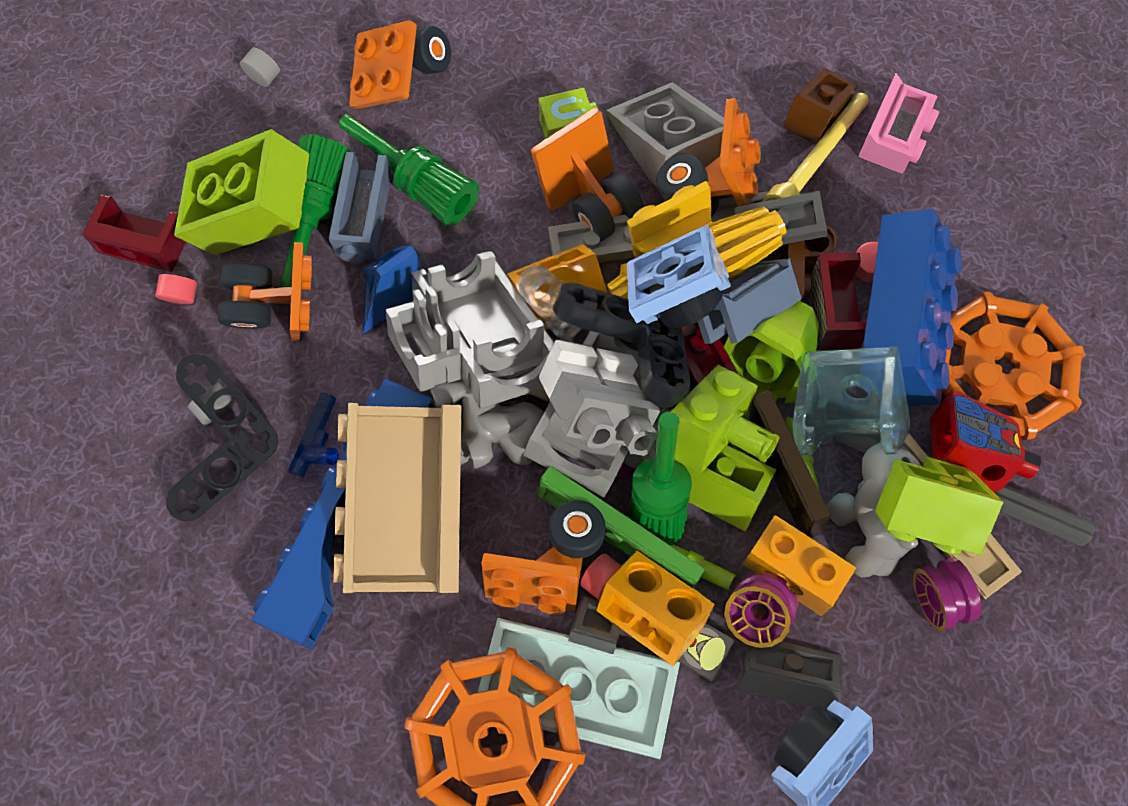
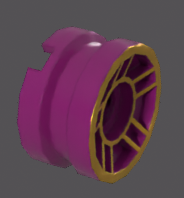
[913,557,982,632]
[724,571,799,648]

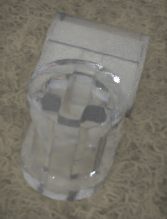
[517,266,582,343]

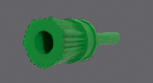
[339,114,480,228]
[279,134,351,288]
[627,412,692,545]

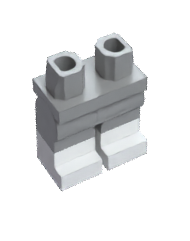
[538,340,660,456]

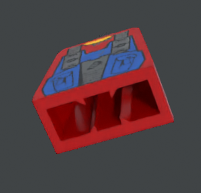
[929,389,1041,492]

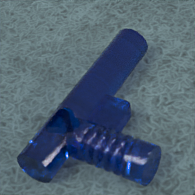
[288,392,339,478]

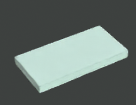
[478,618,680,759]

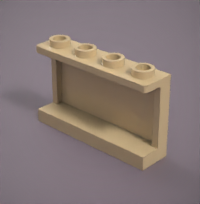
[333,403,461,593]

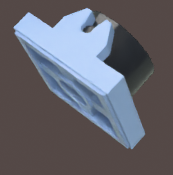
[627,225,731,328]
[771,700,873,806]

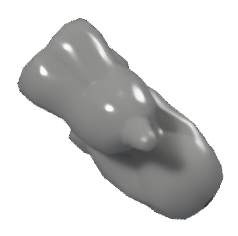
[429,379,544,469]
[826,444,920,578]

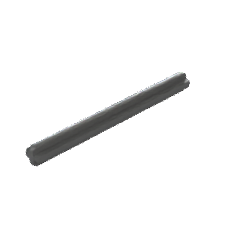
[834,417,1095,546]

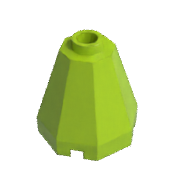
[724,301,819,403]

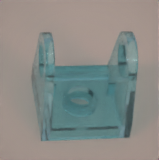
[793,347,910,456]

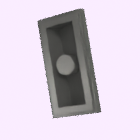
[740,641,842,711]

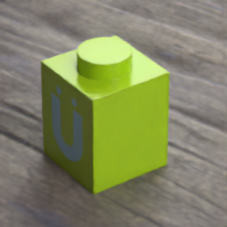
[538,88,598,139]

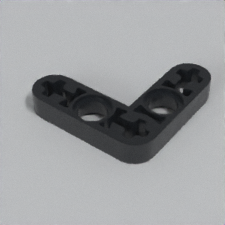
[552,283,690,409]
[166,354,279,522]

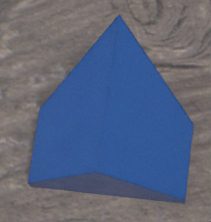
[361,245,422,334]

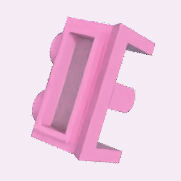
[858,73,940,174]

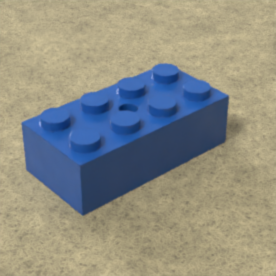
[860,209,962,406]

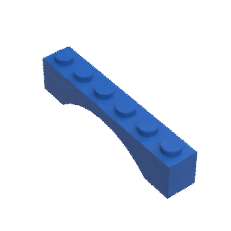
[252,379,434,651]

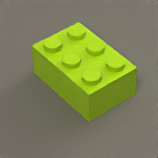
[174,129,309,254]

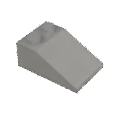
[606,82,724,187]

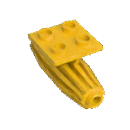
[607,181,786,299]

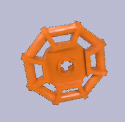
[942,291,1086,440]
[404,647,586,806]

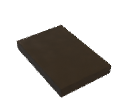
[749,390,831,538]

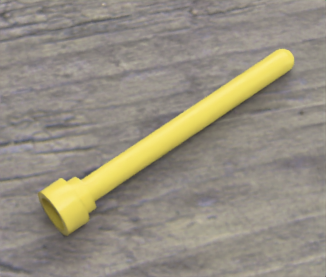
[763,93,868,202]

